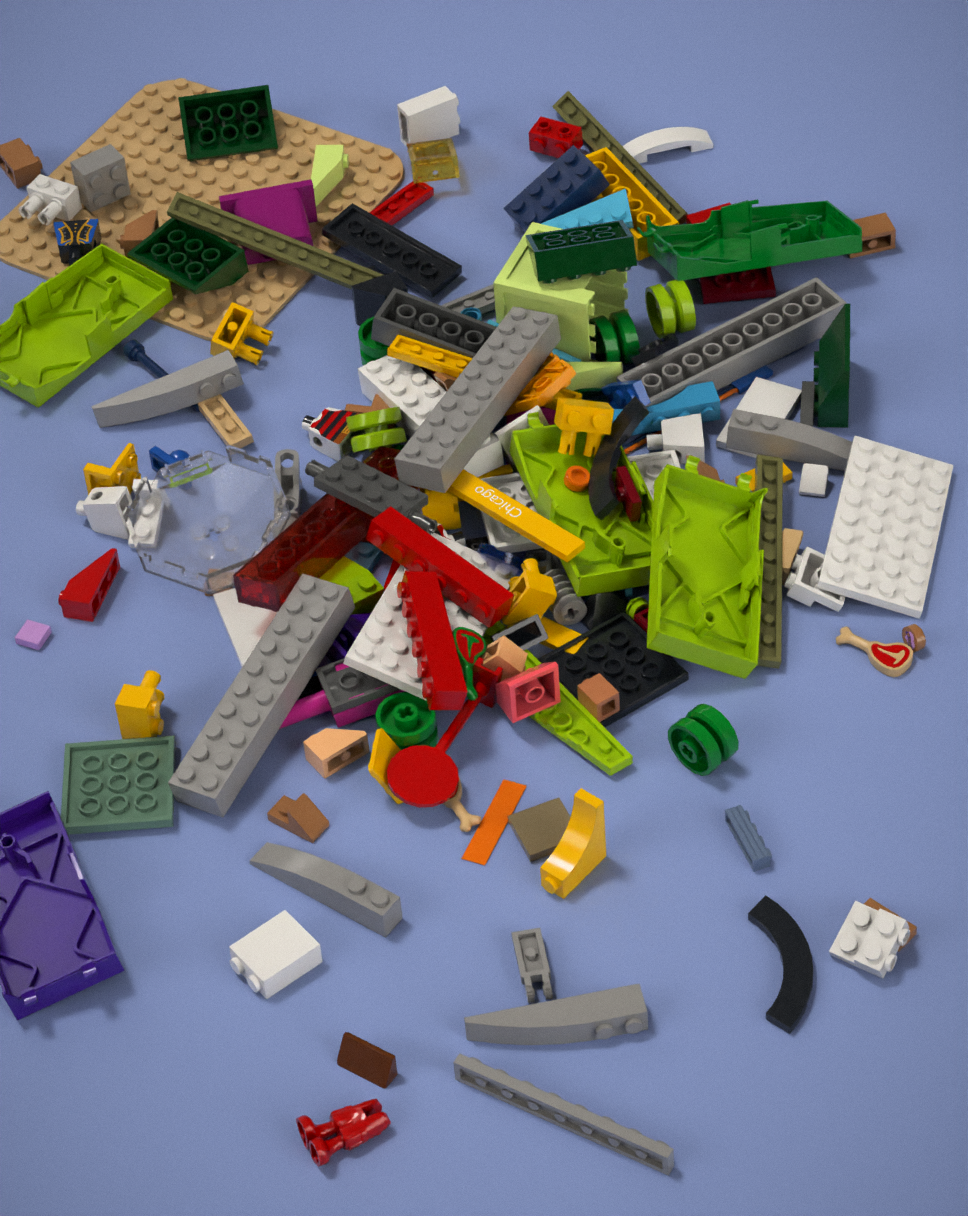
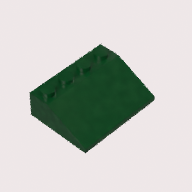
[178,85,278,161]
[127,218,249,295]
[525,220,637,284]
[813,304,850,428]

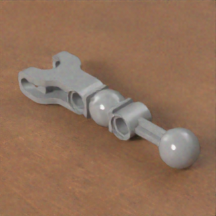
[269,449,304,607]

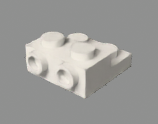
[784,547,846,612]
[829,901,910,979]

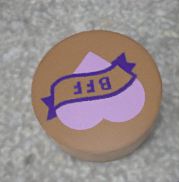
[902,624,926,653]

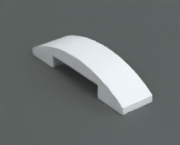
[623,127,713,163]

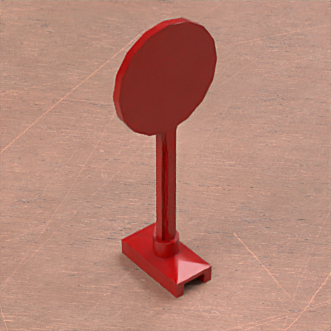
[386,657,503,808]

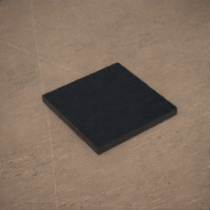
[538,611,689,727]

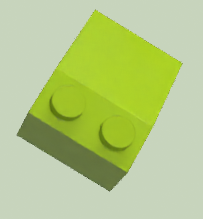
[293,551,384,615]

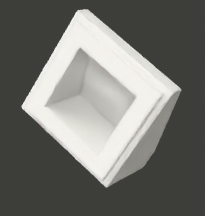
[799,463,829,497]

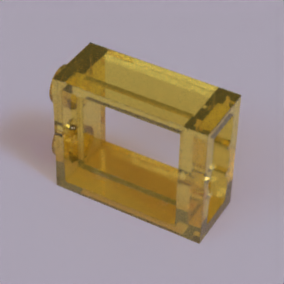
[406,138,459,183]

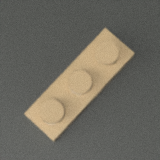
[197,394,254,452]

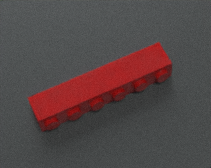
[366,506,514,628]
[397,571,468,710]

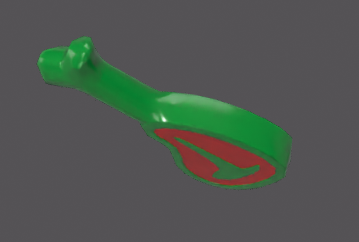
[452,627,487,701]

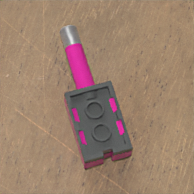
[279,658,406,729]

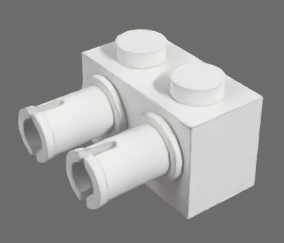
[19,174,82,226]

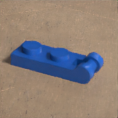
[602,380,651,409]

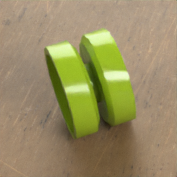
[645,280,696,339]
[346,407,407,453]

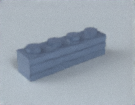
[725,805,772,872]

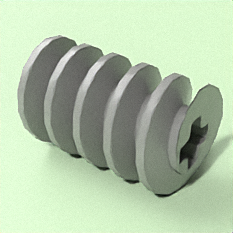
[544,568,587,625]

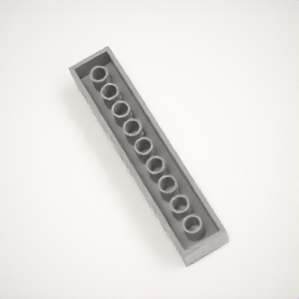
[616,277,847,407]
[395,306,561,493]
[168,574,355,817]

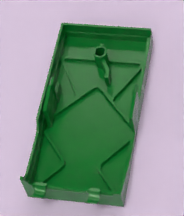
[637,199,862,281]

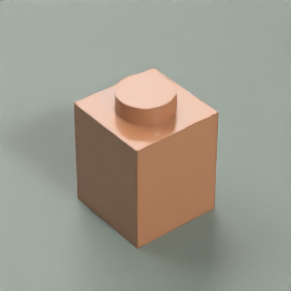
[577,673,620,722]

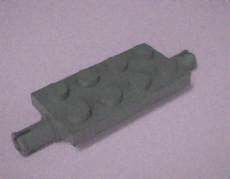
[305,455,437,535]

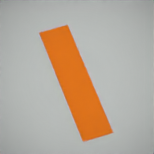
[461,779,526,865]

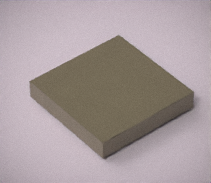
[508,797,570,862]

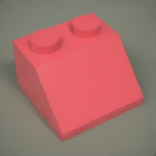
[495,662,561,723]

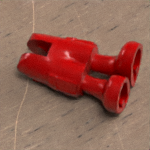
[296,1099,391,1166]

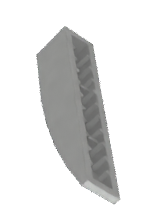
[91,350,244,428]
[726,409,852,471]
[250,842,403,938]
[464,984,648,1045]

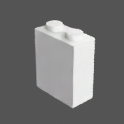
[397,86,460,153]
[229,910,323,999]

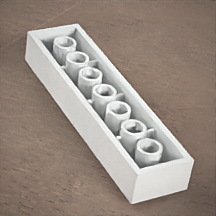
[357,355,504,477]

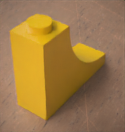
[540,788,606,899]

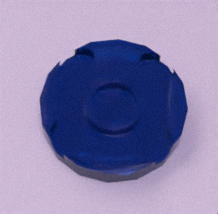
[476,543,524,574]

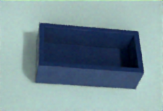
[503,145,610,233]

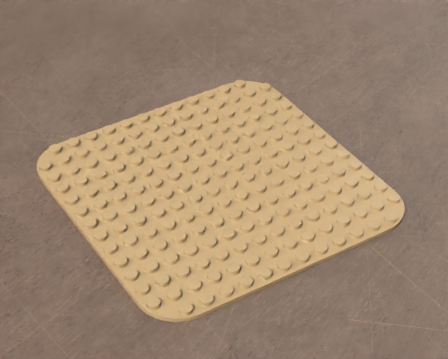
[0,78,404,341]

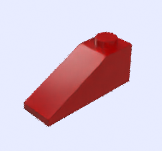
[58,548,120,622]

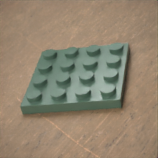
[61,735,176,834]

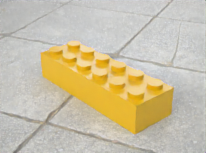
[585,147,679,261]

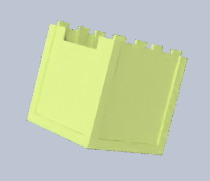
[493,222,629,362]

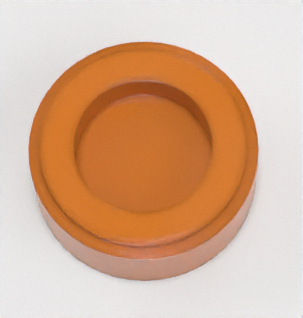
[564,466,590,492]

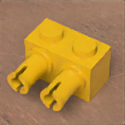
[210,302,274,365]
[554,397,614,458]
[502,558,557,625]
[115,670,165,739]

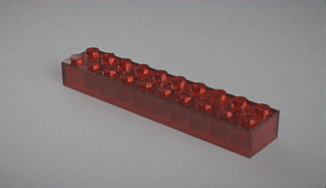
[233,446,419,612]

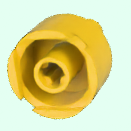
[419,487,461,531]

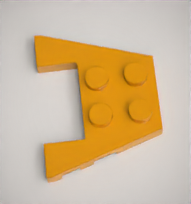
[504,352,577,416]

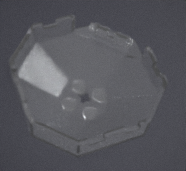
[122,445,291,595]

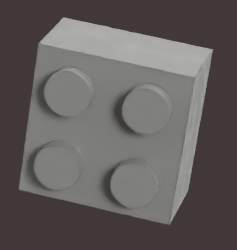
[70,144,131,212]

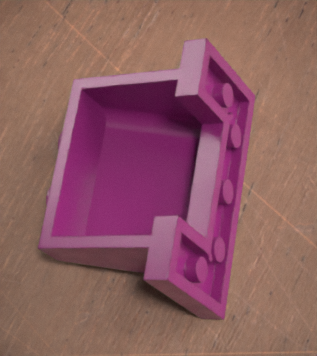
[219,179,318,265]

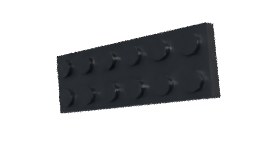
[322,203,462,299]

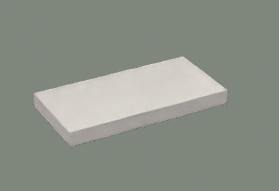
[716,377,802,458]
[213,580,277,667]

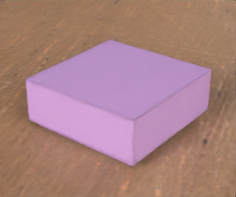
[15,619,52,650]

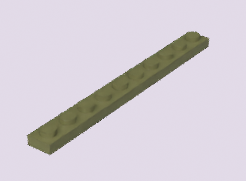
[552,91,689,225]
[167,192,383,290]
[755,455,783,669]

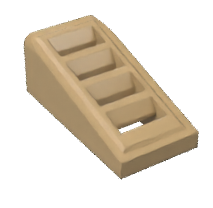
[782,528,803,585]

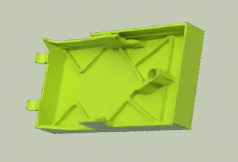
[0,244,173,408]
[509,412,653,597]
[647,455,768,679]

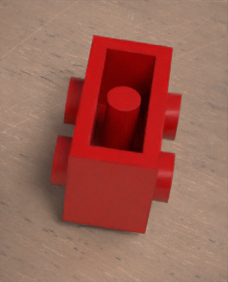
[529,116,583,158]

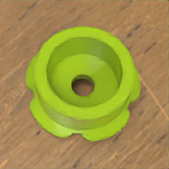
[626,597,649,620]

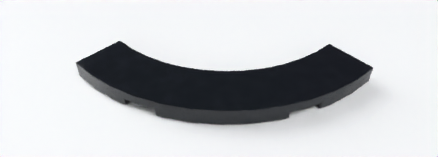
[588,396,649,520]
[748,895,813,1034]

